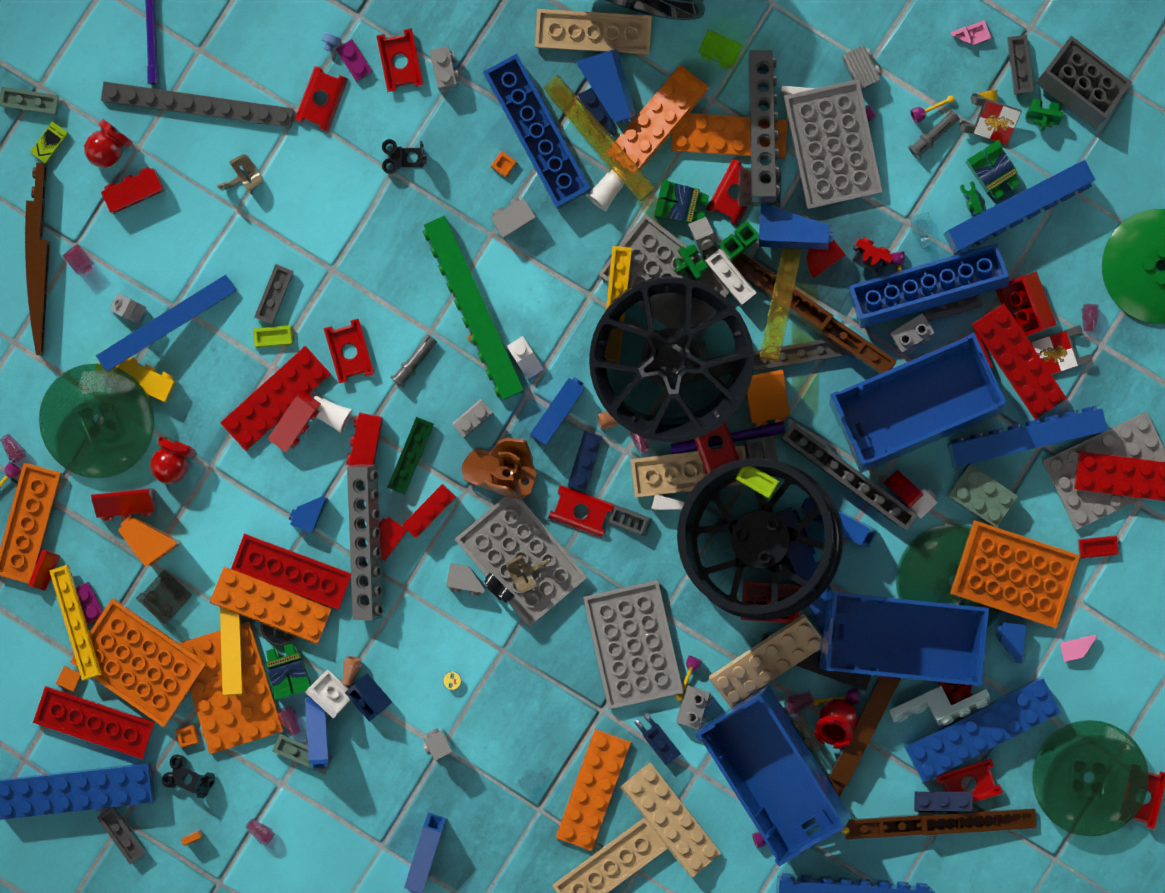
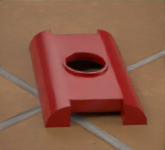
[376,28,423,92]
[294,66,348,132]
[706,159,763,226]
[323,319,374,384]
[693,422,740,474]
[548,485,614,538]
[936,759,1002,803]
[1118,764,1165,829]

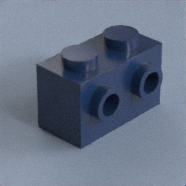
[345,673,392,722]

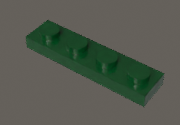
[387,417,434,495]

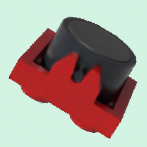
[852,237,893,274]

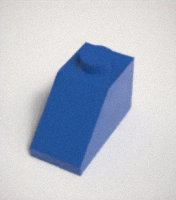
[289,496,327,533]
[996,622,1026,664]

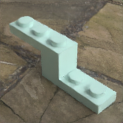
[889,686,991,726]

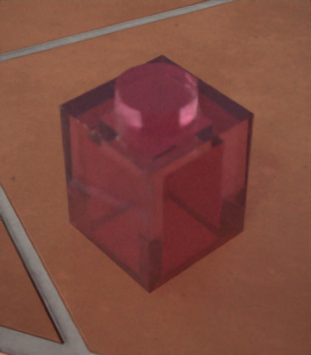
[62,244,94,275]

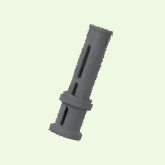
[908,111,960,160]
[390,335,437,388]

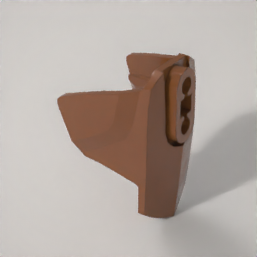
[462,438,537,499]

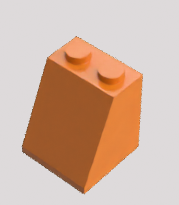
[746,370,790,426]
[118,518,181,567]

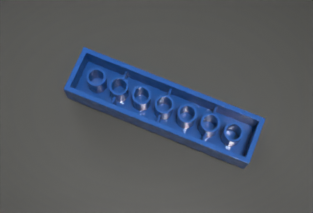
[483,54,590,209]
[943,160,1096,254]
[849,243,1009,329]
[947,406,1108,467]
[904,677,1061,783]
[0,762,155,820]
[776,873,935,893]

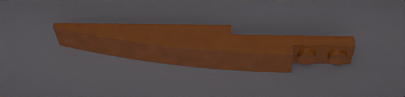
[25,163,50,356]
[732,253,897,374]
[827,676,901,797]
[844,808,1036,840]

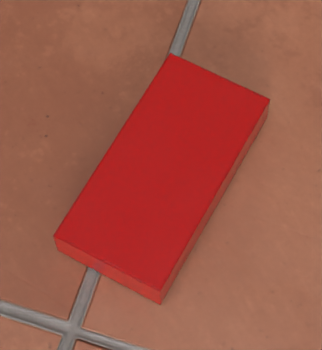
[1078,535,1119,559]
[28,550,60,591]

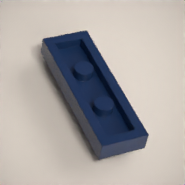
[567,431,603,491]
[914,791,973,812]

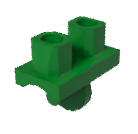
[1025,99,1063,132]
[674,244,708,280]

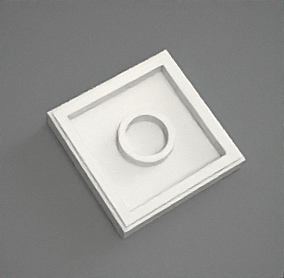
[305,669,351,718]

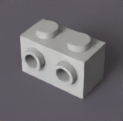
[430,46,460,91]
[491,197,536,239]
[888,313,935,354]
[676,685,712,729]
[423,728,454,761]

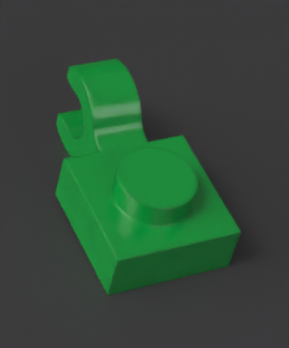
[960,181,983,216]

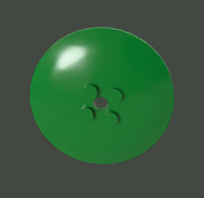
[1102,209,1165,324]

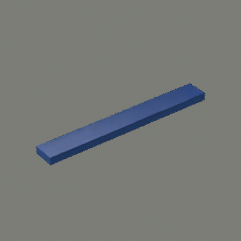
[96,275,236,373]

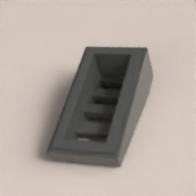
[608,505,652,536]

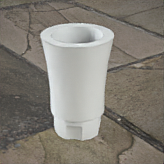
[586,167,628,212]
[314,396,353,433]

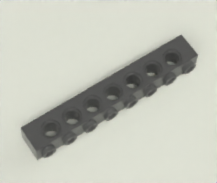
[748,50,779,203]
[781,423,917,531]
[347,464,383,621]

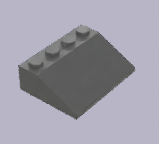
[1035,36,1132,129]

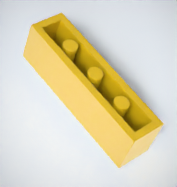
[95,349,176,402]

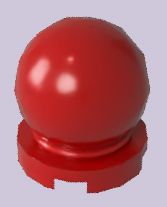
[84,119,132,168]
[150,436,196,484]
[814,699,857,749]

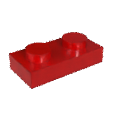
[884,469,924,508]

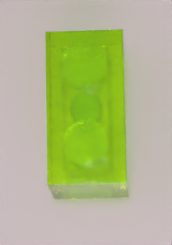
[698,29,743,69]

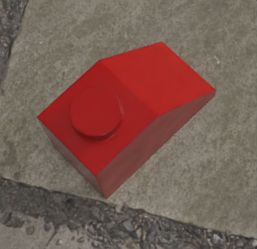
[379,516,408,561]

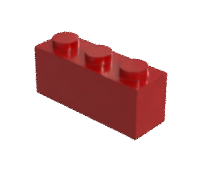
[101,167,165,214]
[268,390,321,452]
[346,413,383,466]
[402,484,457,538]

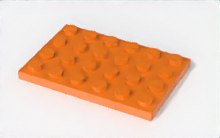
[950,520,1080,628]
[70,598,207,727]
[179,621,284,754]

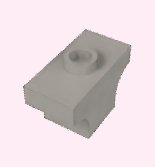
[109,293,147,324]

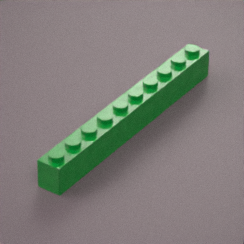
[422,215,524,400]

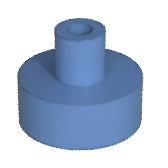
[321,33,342,52]

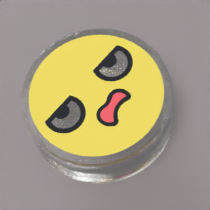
[443,671,462,690]

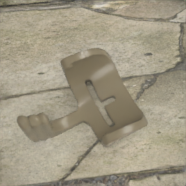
[217,154,263,192]
[506,555,551,593]

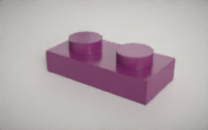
[336,39,372,82]
[76,582,103,625]

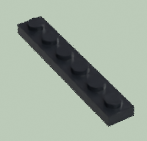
[761,633,871,691]

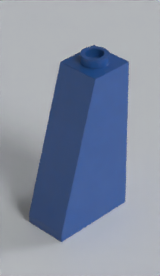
[576,49,637,124]
[759,204,833,250]
[530,377,585,446]
[801,497,878,547]
[305,696,329,769]
[404,812,446,893]

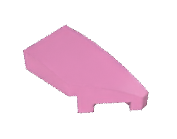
[951,20,992,45]
[1060,634,1098,662]

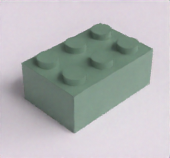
[946,464,1018,527]

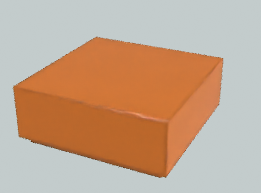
[491,151,517,178]
[56,666,81,691]
[175,724,200,748]
[181,829,203,846]

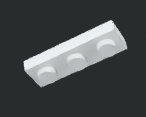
[705,249,756,306]

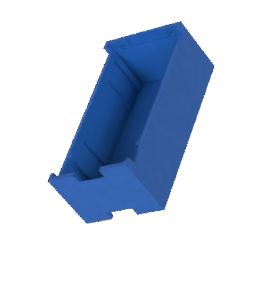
[829,333,1006,473]
[819,591,989,686]
[695,685,851,866]

